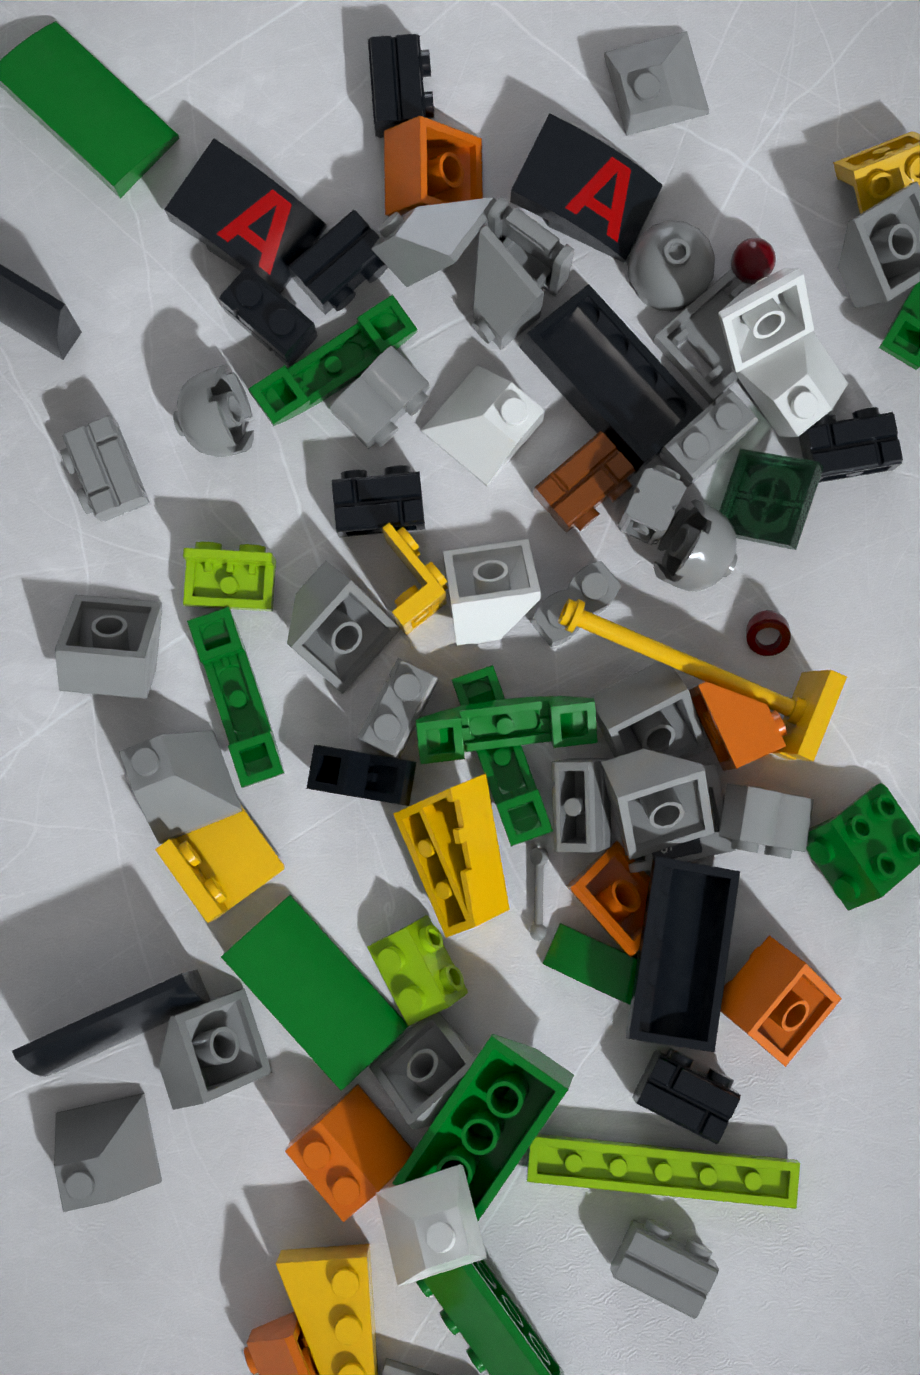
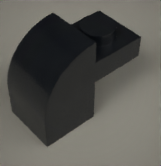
[306,745,417,806]

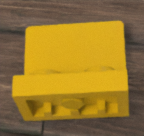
[833,131,920,214]
[382,523,448,636]
[155,803,285,923]

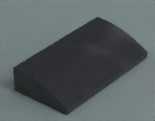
[0,264,82,360]
[520,284,704,475]
[626,856,740,1052]
[12,969,211,1077]

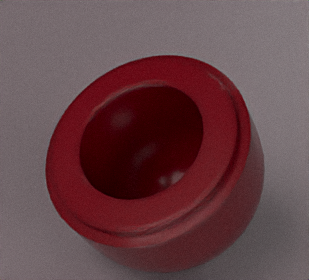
[731,238,776,284]
[746,610,791,656]

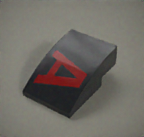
[510,113,663,263]
[164,138,327,294]

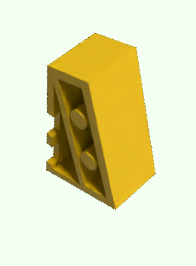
[393,773,510,938]
[275,1244,378,1375]

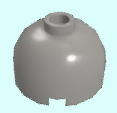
[628,220,715,312]
[173,365,254,457]
[654,499,737,591]

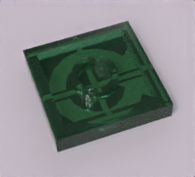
[719,449,824,550]

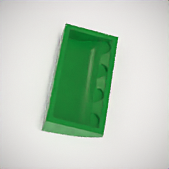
[0,21,179,199]
[221,894,409,1091]

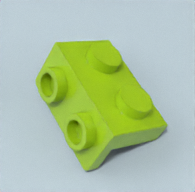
[183,541,276,612]
[367,915,468,1026]

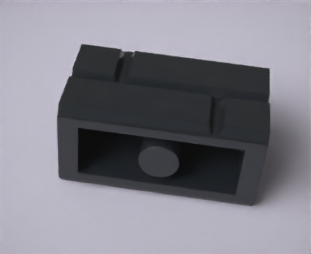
[368,34,434,138]
[288,209,388,315]
[219,266,318,367]
[799,407,903,483]
[332,465,425,538]
[632,1048,741,1144]

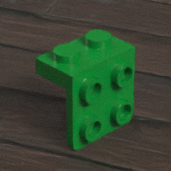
[806,783,920,911]

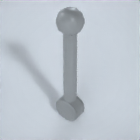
[529,848,549,941]

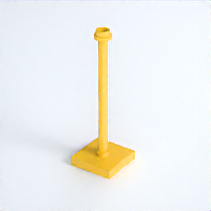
[558,598,847,761]

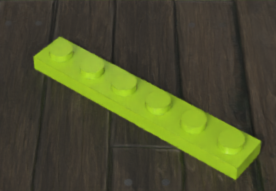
[526,1134,800,1209]

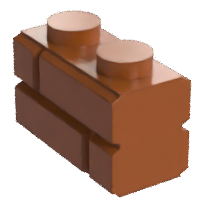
[533,431,635,533]

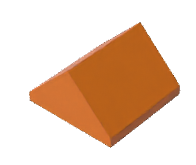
[566,841,650,957]

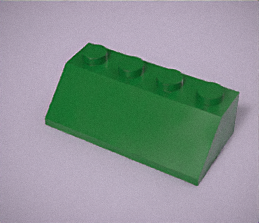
[392,1034,574,1221]
[416,1259,564,1375]

